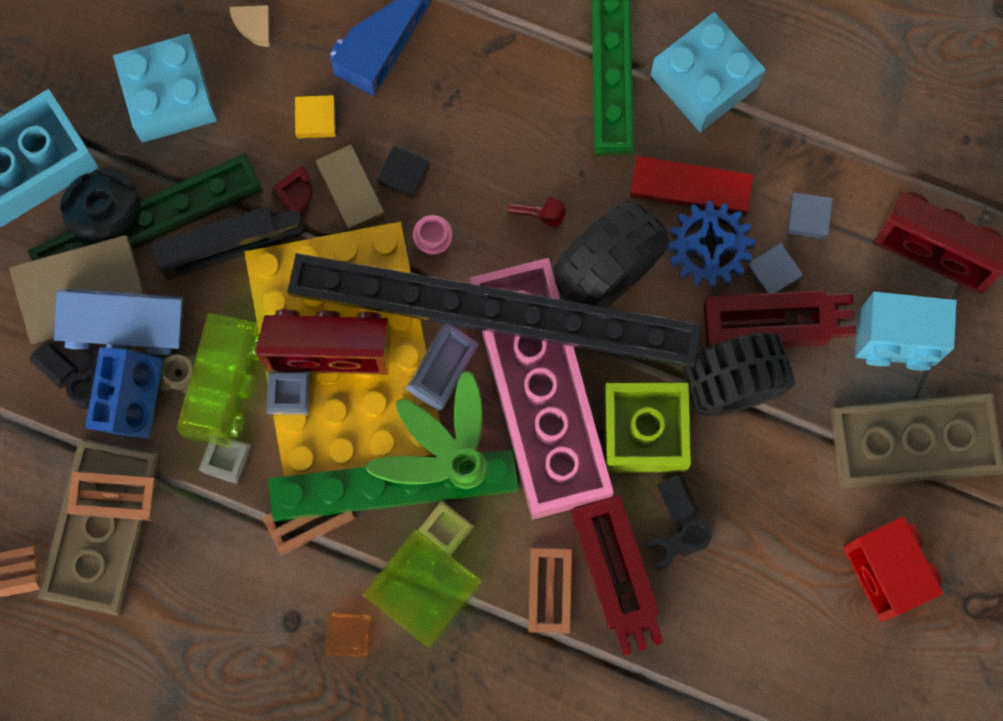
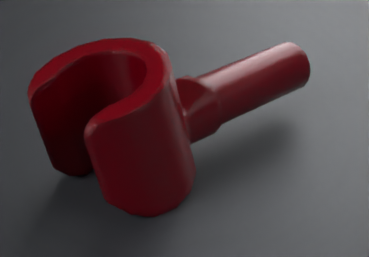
[508,198,566,227]

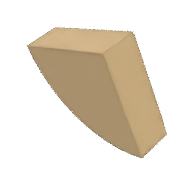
[230,5,270,47]

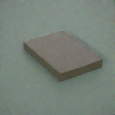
[9,235,145,345]

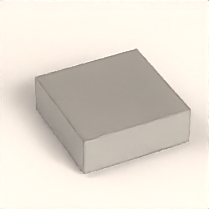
[198,432,252,484]

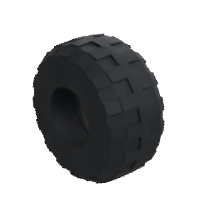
[553,201,669,307]

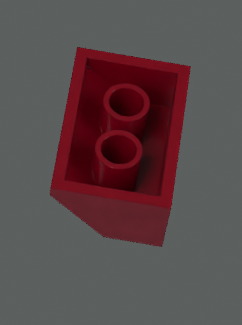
[873,190,1003,294]
[256,309,391,375]

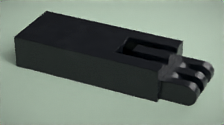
[151,206,305,280]

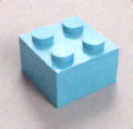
[650,12,766,133]
[113,34,217,143]
[855,292,957,371]

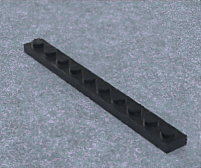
[287,253,702,368]

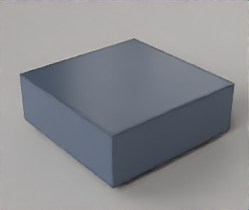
[787,193,833,240]
[746,243,803,294]
[267,371,311,415]

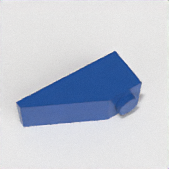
[330,0,432,97]

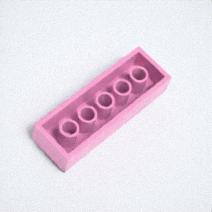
[470,258,614,520]

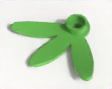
[366,371,488,489]

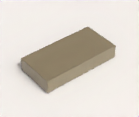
[315,144,385,231]

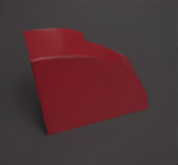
[271,165,312,217]

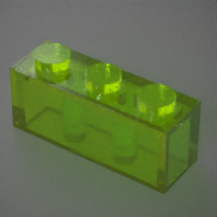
[177,313,259,448]

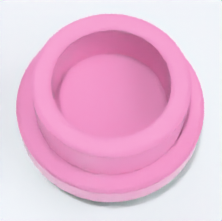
[413,215,453,255]

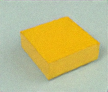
[295,95,336,139]

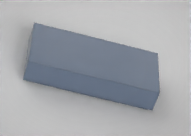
[405,324,479,411]

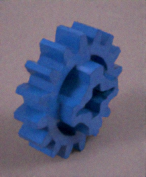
[667,201,755,290]

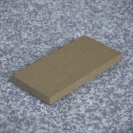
[830,393,1003,489]
[38,438,161,616]

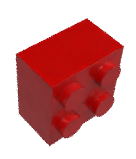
[843,516,943,622]

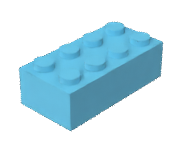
[0,89,99,228]

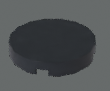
[60,168,140,242]

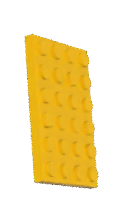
[244,222,440,476]

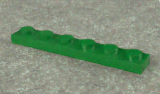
[268,449,518,522]

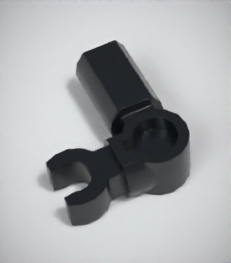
[30,341,99,409]
[645,474,712,569]

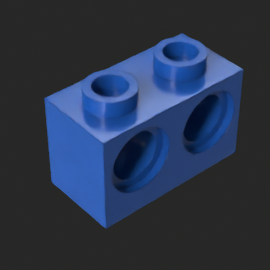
[85,348,164,439]

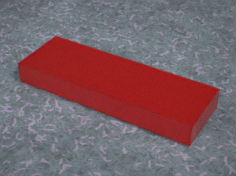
[630,156,753,216]

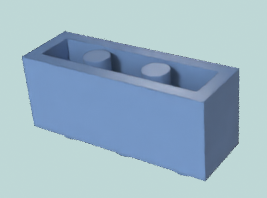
[54,288,184,355]

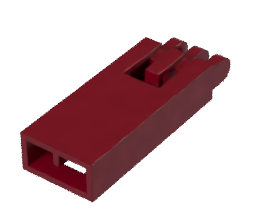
[703,290,857,347]
[570,495,663,656]

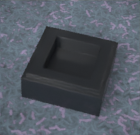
[377,145,430,199]

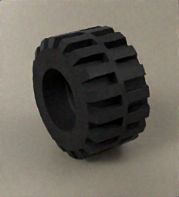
[682,333,795,416]

